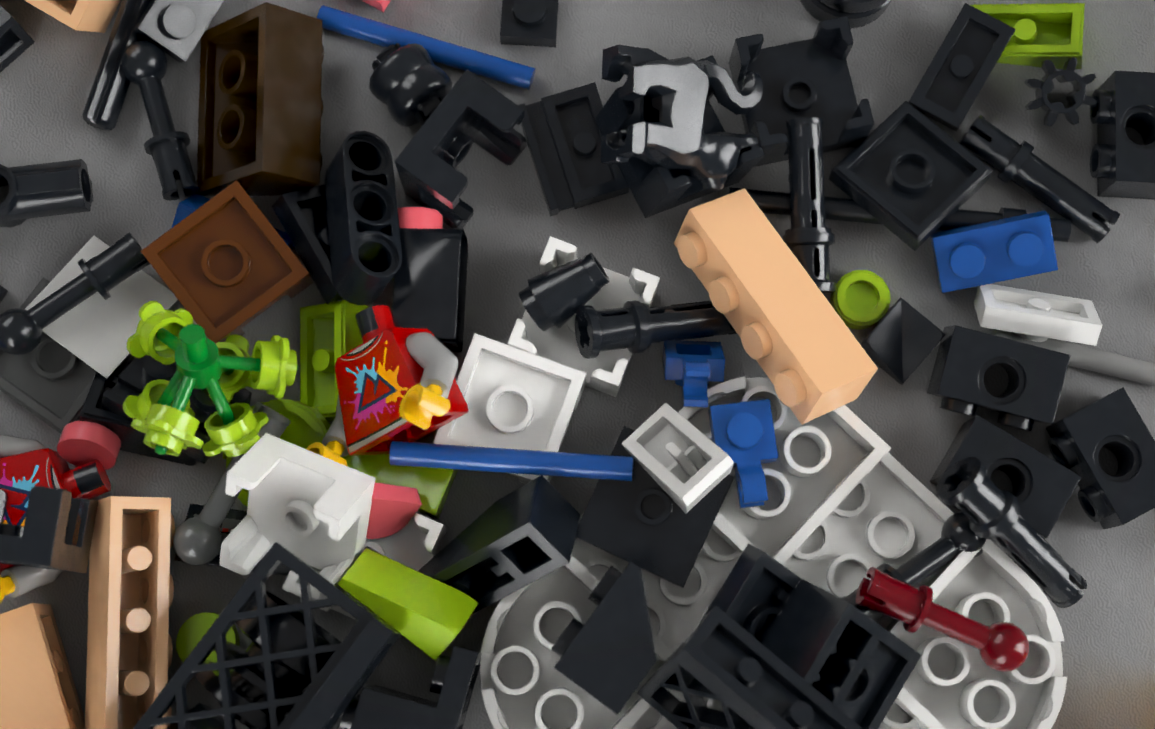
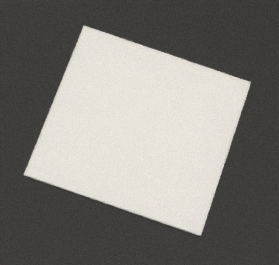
[25,236,178,379]

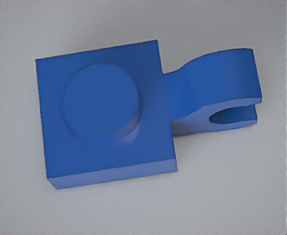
[662,340,725,408]
[708,399,778,508]

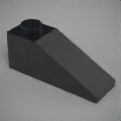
[418,475,581,615]

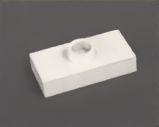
[973,284,1103,346]

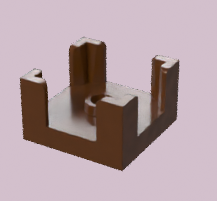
[141,180,314,343]

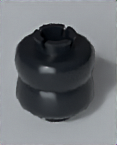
[369,43,452,127]

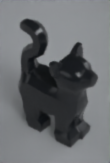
[601,45,763,191]

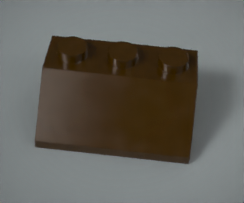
[196,2,324,196]

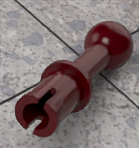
[856,567,1029,672]

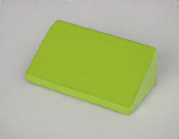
[300,300,369,421]

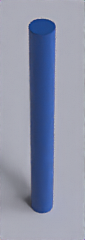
[317,5,535,90]
[389,441,634,481]

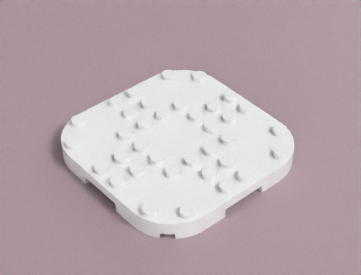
[480,376,1067,729]

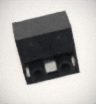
[551,561,656,715]

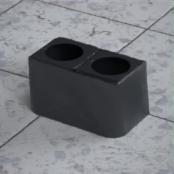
[392,228,468,353]

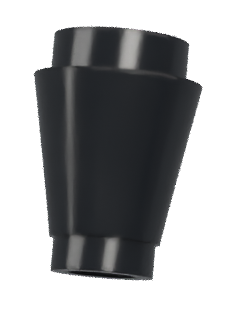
[519,252,610,332]

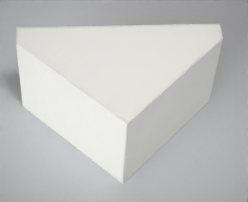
[621,403,734,514]

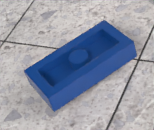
[930,210,1058,293]

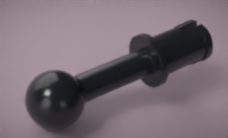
[121,41,200,201]
[0,232,150,355]
[841,512,986,622]

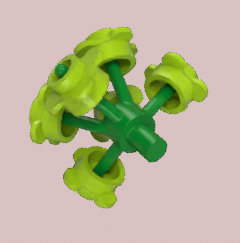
[123,301,298,457]

